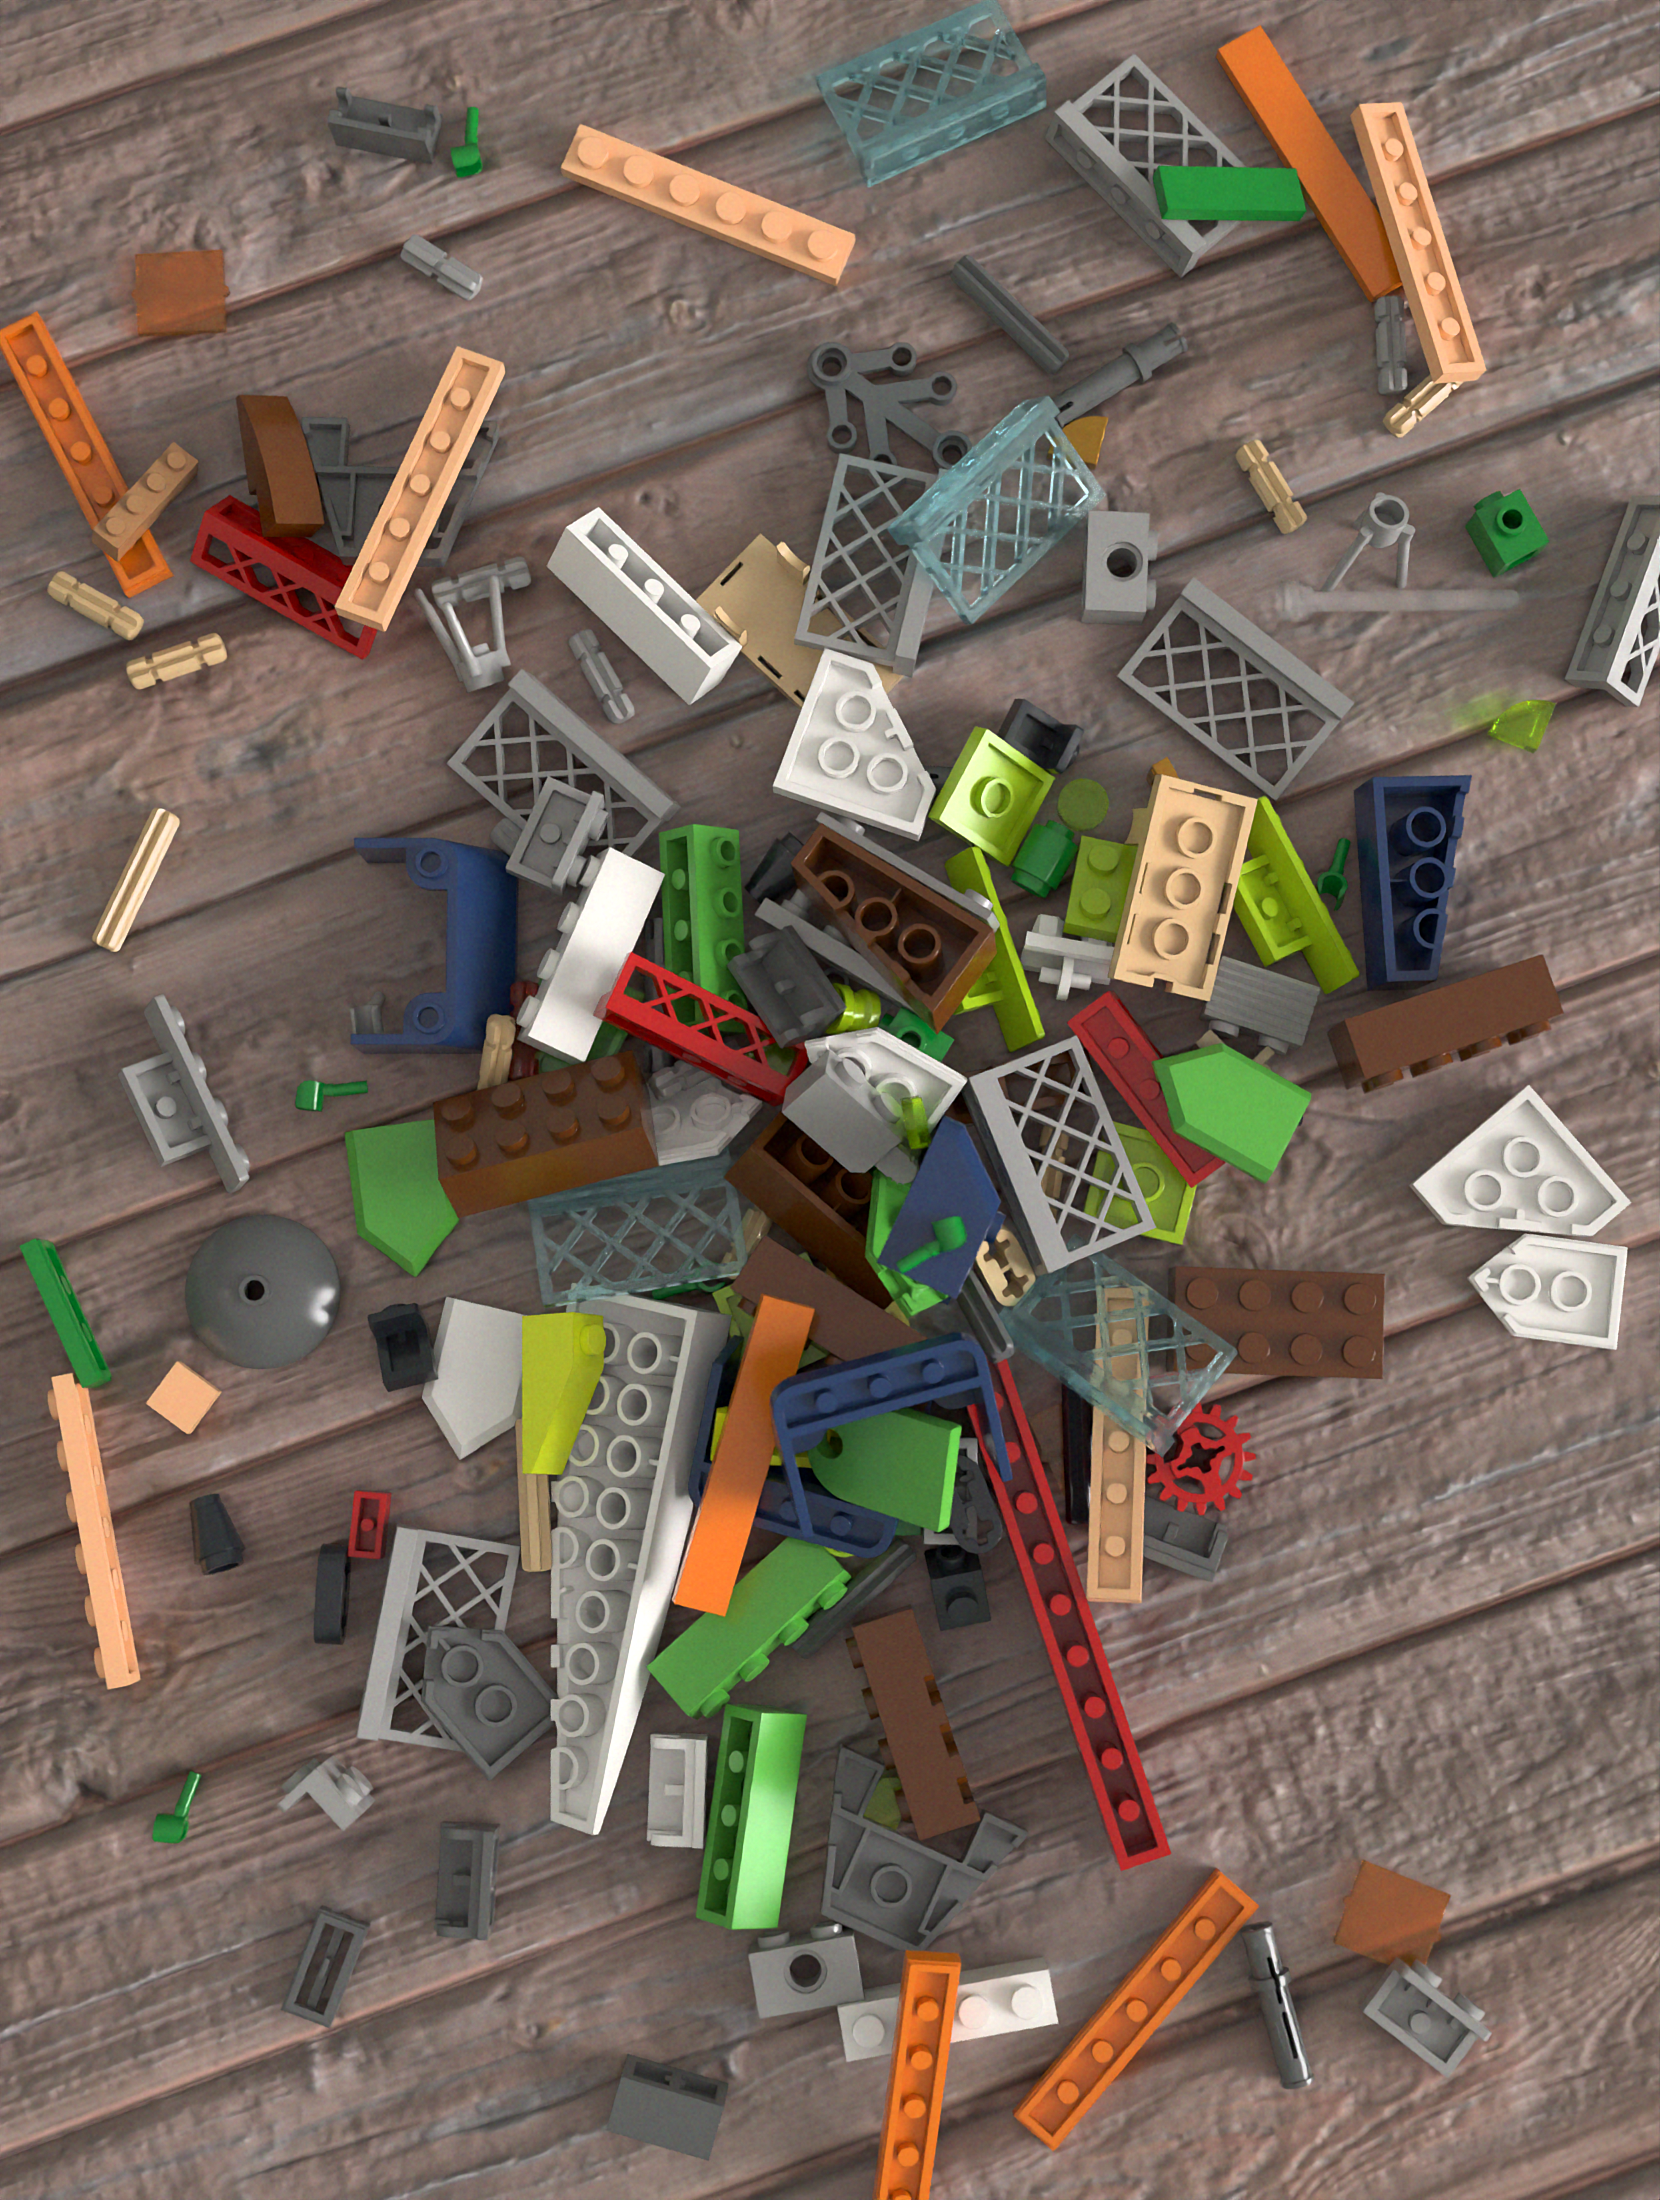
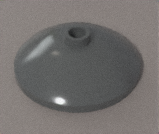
[185,1215,341,1369]

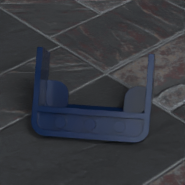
[351,838,519,1054]
[876,1115,1006,1305]
[769,1332,1013,1538]
[688,1335,932,1558]

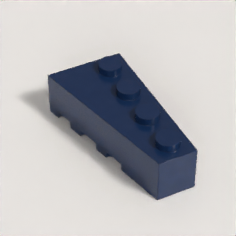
[1354,775,1472,991]

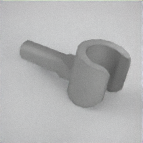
[349,992,385,1034]

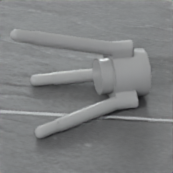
[1318,492,1415,599]
[413,575,511,693]

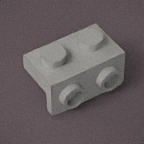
[505,776,609,897]
[276,1755,375,1831]
[1359,1956,1492,2078]

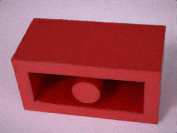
[348,1490,392,1559]

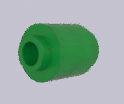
[1010,820,1079,899]

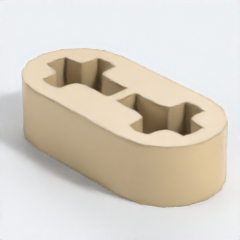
[973,1224,1036,1306]

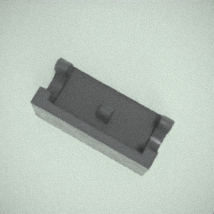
[327,86,443,165]
[726,925,847,1049]
[1143,1495,1229,1583]
[434,1821,500,1941]
[606,2054,729,2161]

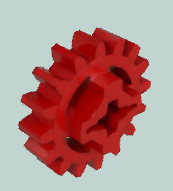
[1145,1401,1256,1515]

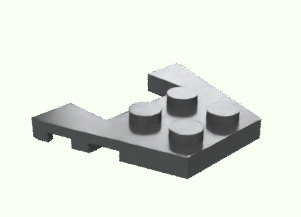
[301,417,499,567]
[820,1744,1028,1952]

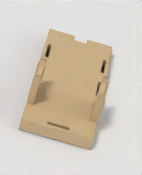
[695,533,904,711]
[1107,774,1258,1002]

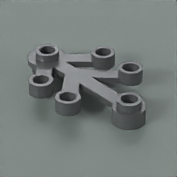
[807,342,973,484]

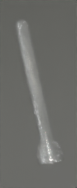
[1277,581,1520,622]

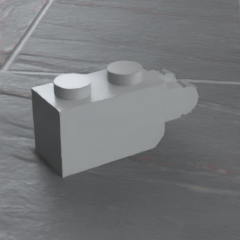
[782,1049,921,1185]

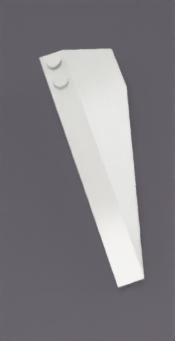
[550,1283,732,1835]

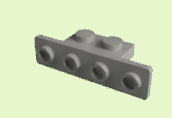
[118,994,250,1194]

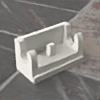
[647,1732,709,1848]

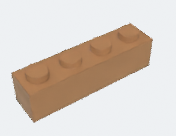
[92,442,199,562]

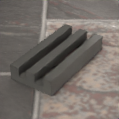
[281,1905,371,2028]

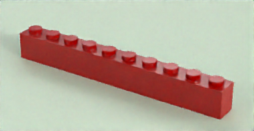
[964,1356,1172,1871]

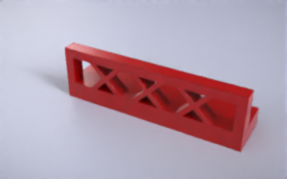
[190,495,399,660]
[593,952,809,1107]
[1066,990,1226,1188]

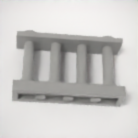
[755,811,1000,1017]

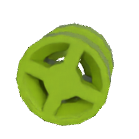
[825,983,881,1035]

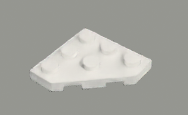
[773,648,936,841]
[1409,1085,1631,1237]

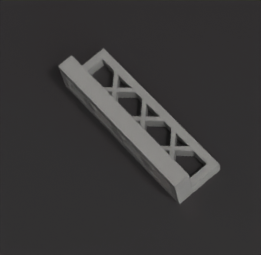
[1565,495,1660,707]

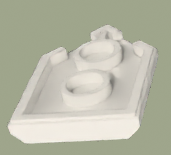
[805,1027,967,1147]
[646,1077,763,1166]
[1467,1233,1628,1350]
[422,1297,527,1460]

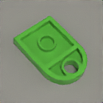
[807,1407,961,1532]

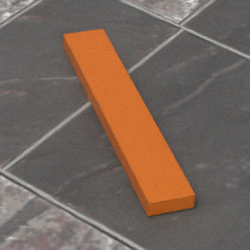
[1216,25,1403,303]
[0,311,174,598]
[672,1293,815,1617]
[1012,1868,1259,2152]
[872,1950,961,2200]

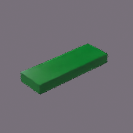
[1152,166,1306,221]
[19,1238,112,1388]

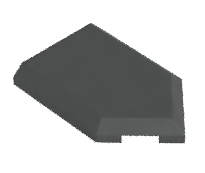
[421,1626,560,1781]

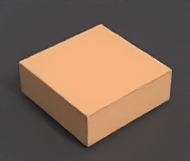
[146,1361,222,1434]

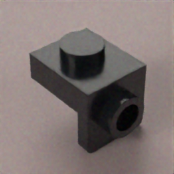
[996,699,1084,774]
[368,1303,438,1392]
[924,1544,991,1631]

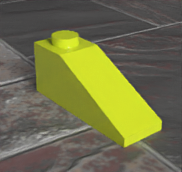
[522,1312,606,1475]

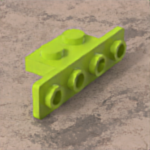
[1223,796,1360,994]
[944,846,1045,1052]

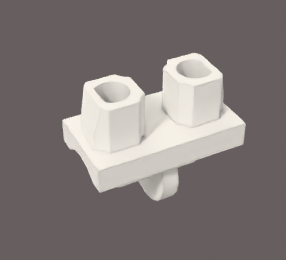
[1020,914,1114,1001]

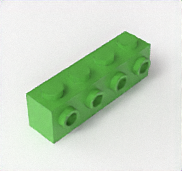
[659,824,748,1038]
[646,1536,852,1720]
[695,1704,807,1930]

